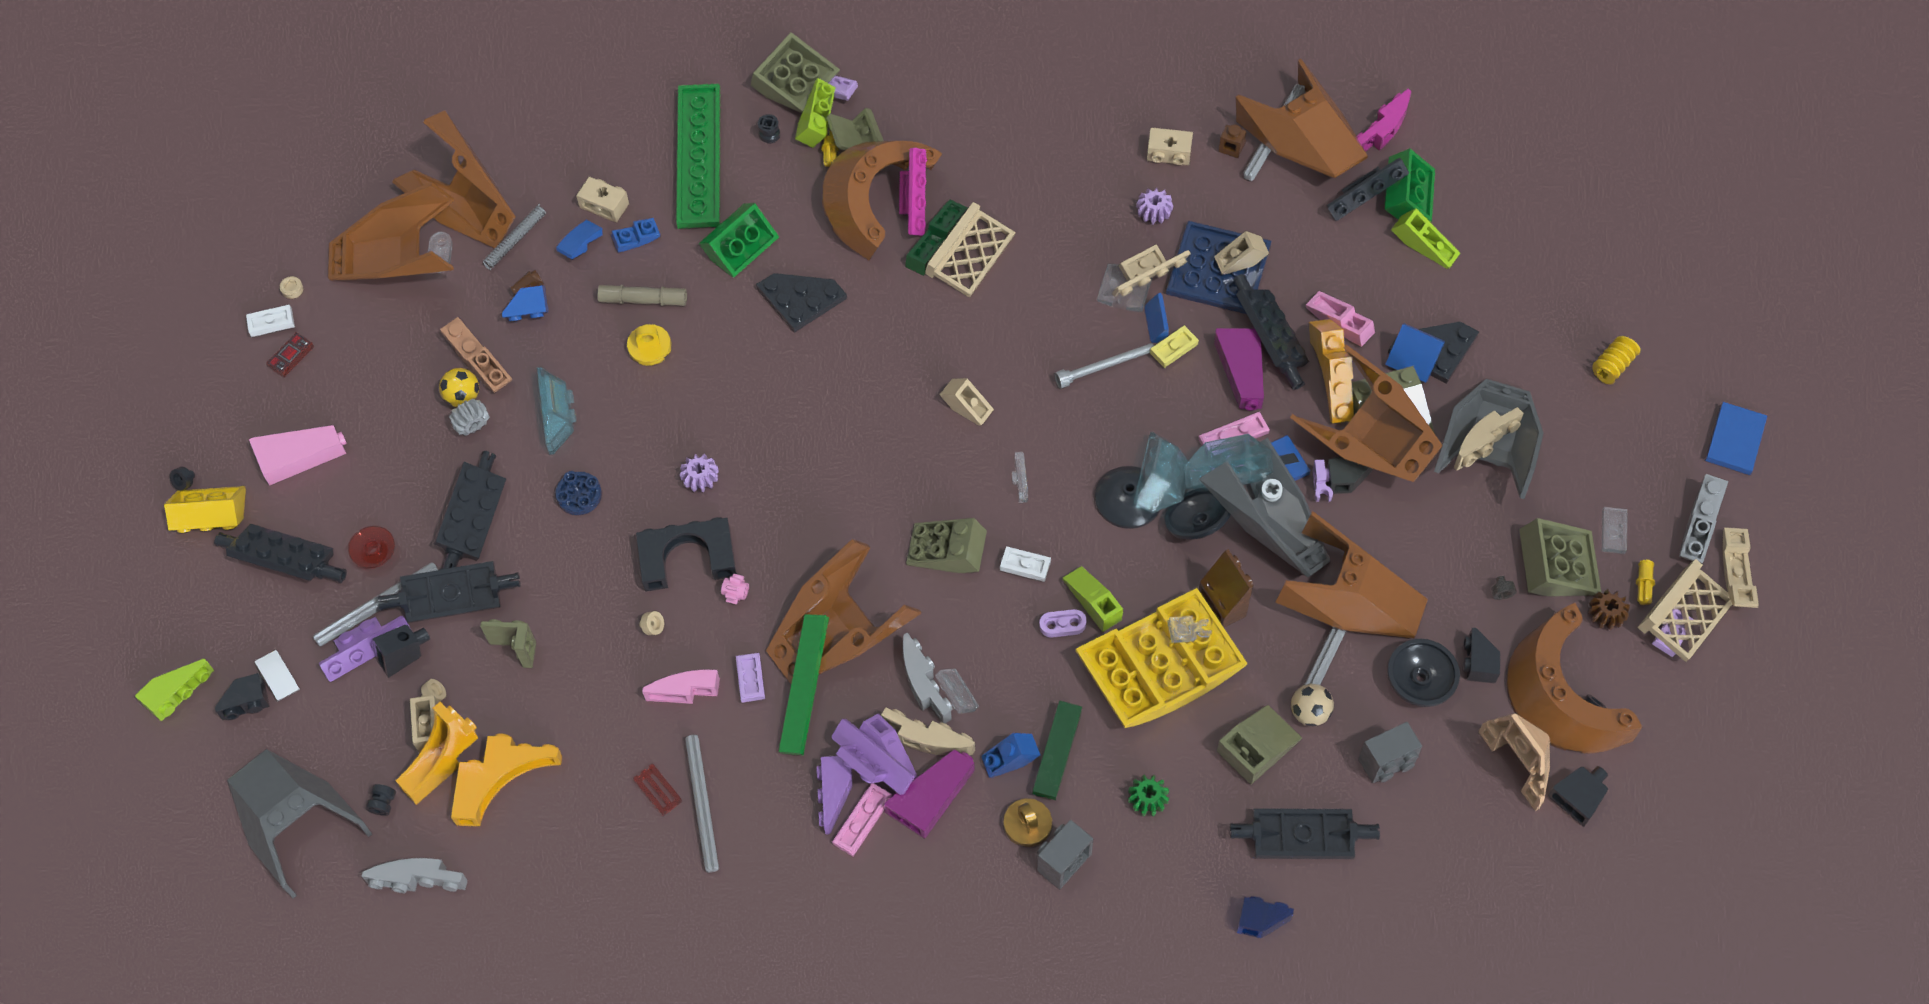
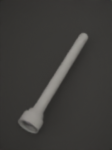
[1054,344,1154,389]

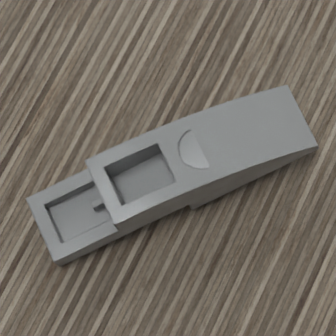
[1679,474,1728,564]
[903,632,953,723]
[362,858,468,893]

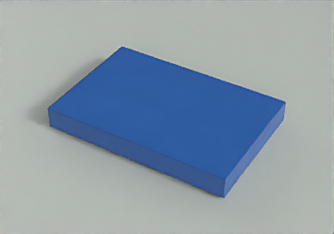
[1705,402,1767,475]

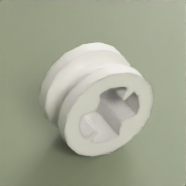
[1261,479,1282,502]

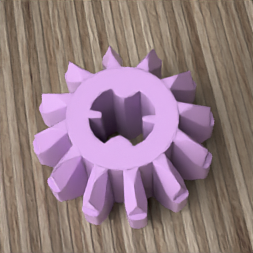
[1136,187,1173,224]
[680,454,719,493]

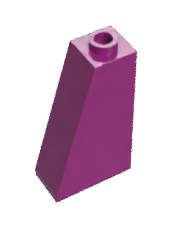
[1214,328,1264,411]
[884,749,975,839]

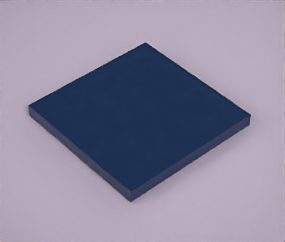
[1166,221,1272,314]

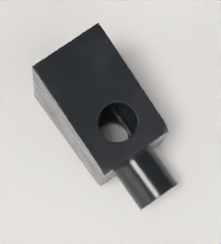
[373,625,430,678]
[1548,766,1609,827]

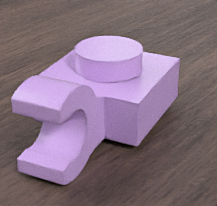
[1312,460,1333,502]

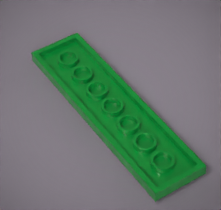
[676,84,721,229]

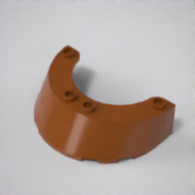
[822,141,942,260]
[1507,603,1642,754]

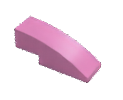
[1306,291,1375,347]
[643,670,720,704]

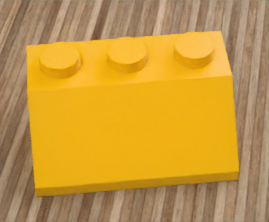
[164,486,246,533]

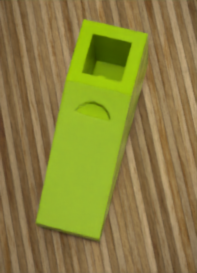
[795,78,836,148]
[1063,566,1123,632]
[135,659,214,721]

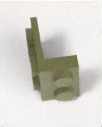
[826,108,884,150]

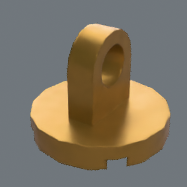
[1004,798,1052,847]

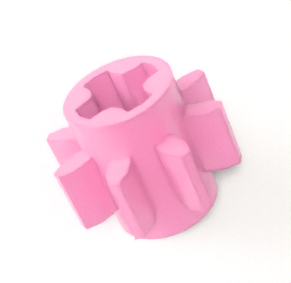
[721,574,749,604]

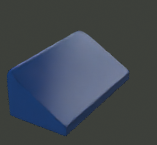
[1144,293,1169,343]

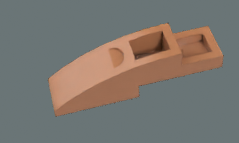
[440,317,512,393]

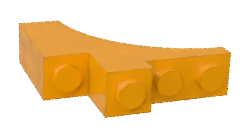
[1309,319,1354,423]
[395,702,478,805]
[451,734,562,826]

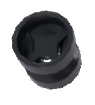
[758,114,780,144]
[365,784,396,816]

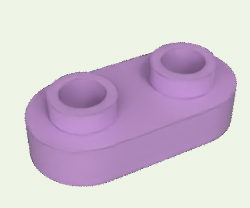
[1039,610,1086,637]

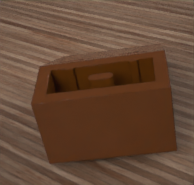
[1199,549,1253,628]

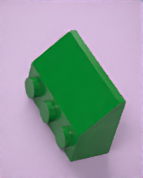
[1385,148,1435,222]
[698,203,779,278]

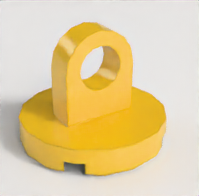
[627,324,671,365]

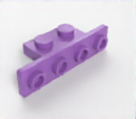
[319,616,411,682]
[832,719,915,795]

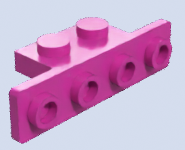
[899,148,927,236]

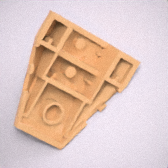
[1479,713,1550,811]

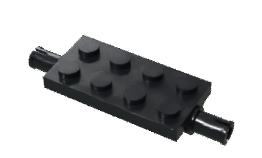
[1233,274,1309,390]
[433,451,506,570]
[214,524,347,583]
[378,561,521,623]
[1230,808,1380,859]

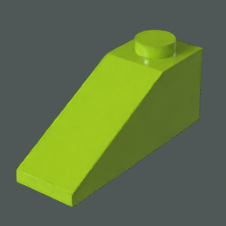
[1391,208,1460,269]

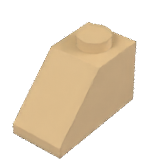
[1214,231,1269,275]
[940,378,994,426]

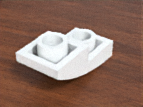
[254,650,299,701]

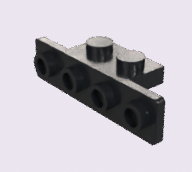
[1327,158,1409,221]

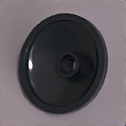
[1095,466,1163,529]
[1165,488,1231,540]
[1387,639,1460,707]

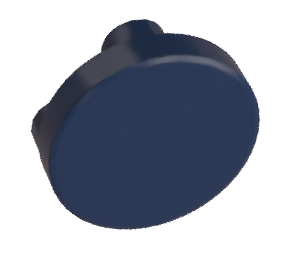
[555,471,602,515]

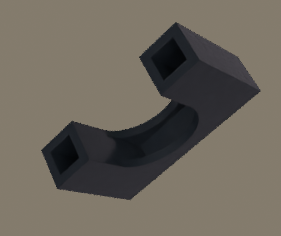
[636,517,737,592]

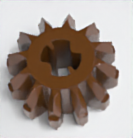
[1588,589,1630,630]

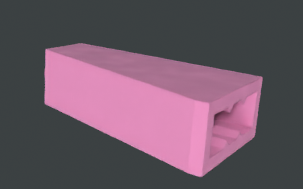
[249,425,347,485]

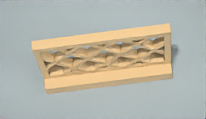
[925,202,1015,298]
[1637,559,1732,662]

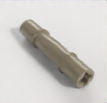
[598,285,687,306]

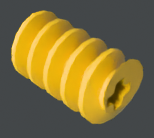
[1592,336,1640,385]

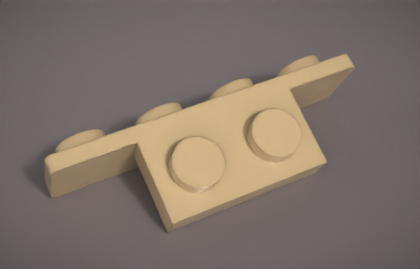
[1112,244,1191,297]

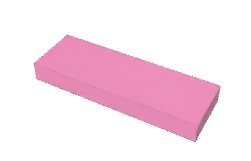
[1199,412,1270,457]
[832,783,892,856]

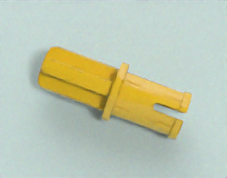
[822,129,838,167]
[1636,560,1655,605]

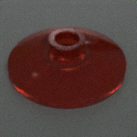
[348,526,395,568]

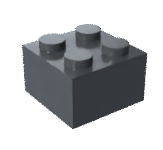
[1358,722,1422,783]
[1037,819,1093,890]

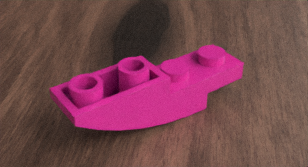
[1356,89,1411,151]

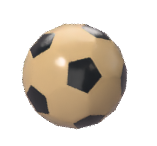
[1291,683,1334,726]

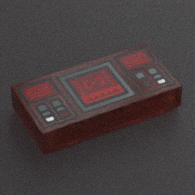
[266,332,314,377]

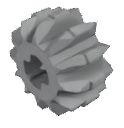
[449,399,490,436]

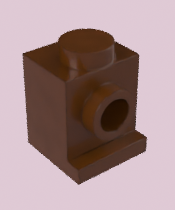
[1219,124,1246,158]

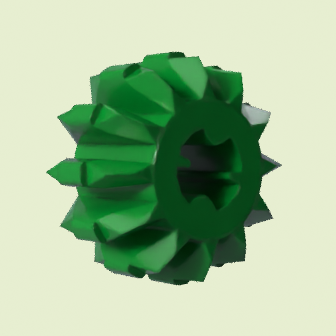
[1128,775,1169,817]

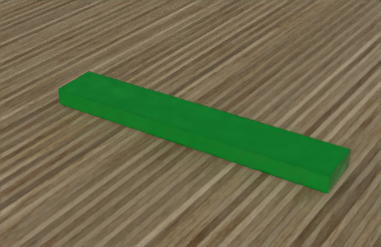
[779,614,829,756]

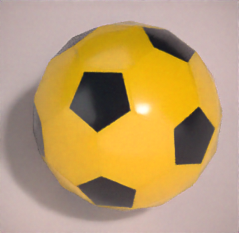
[439,368,479,407]

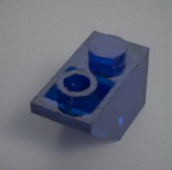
[1237,896,1294,938]

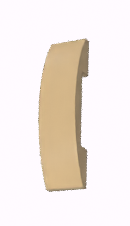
[1723,528,1759,608]

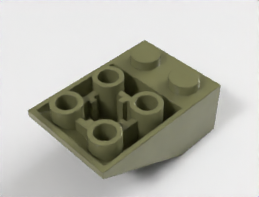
[906,518,987,573]
[1217,705,1302,785]

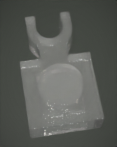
[1167,616,1212,643]

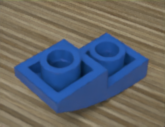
[611,218,660,252]
[556,220,602,259]

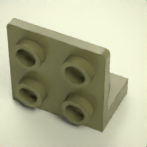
[480,619,537,668]

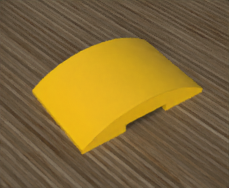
[1076,588,1247,728]

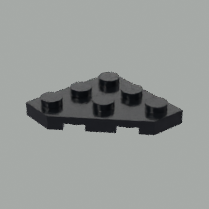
[756,273,847,333]
[1388,321,1479,384]

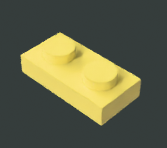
[1150,325,1199,368]

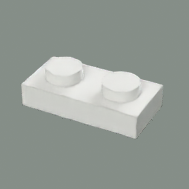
[246,305,295,337]
[1000,546,1051,582]

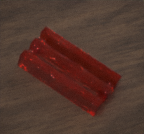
[633,764,682,816]

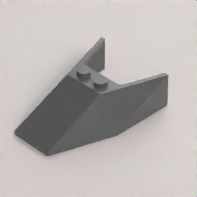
[1434,379,1544,499]
[1199,437,1330,577]
[227,749,372,899]

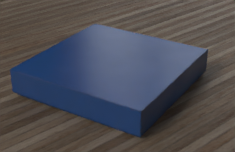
[1385,323,1445,383]

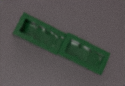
[905,199,968,276]
[1032,700,1082,801]

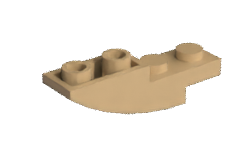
[1454,407,1524,471]
[881,708,975,756]

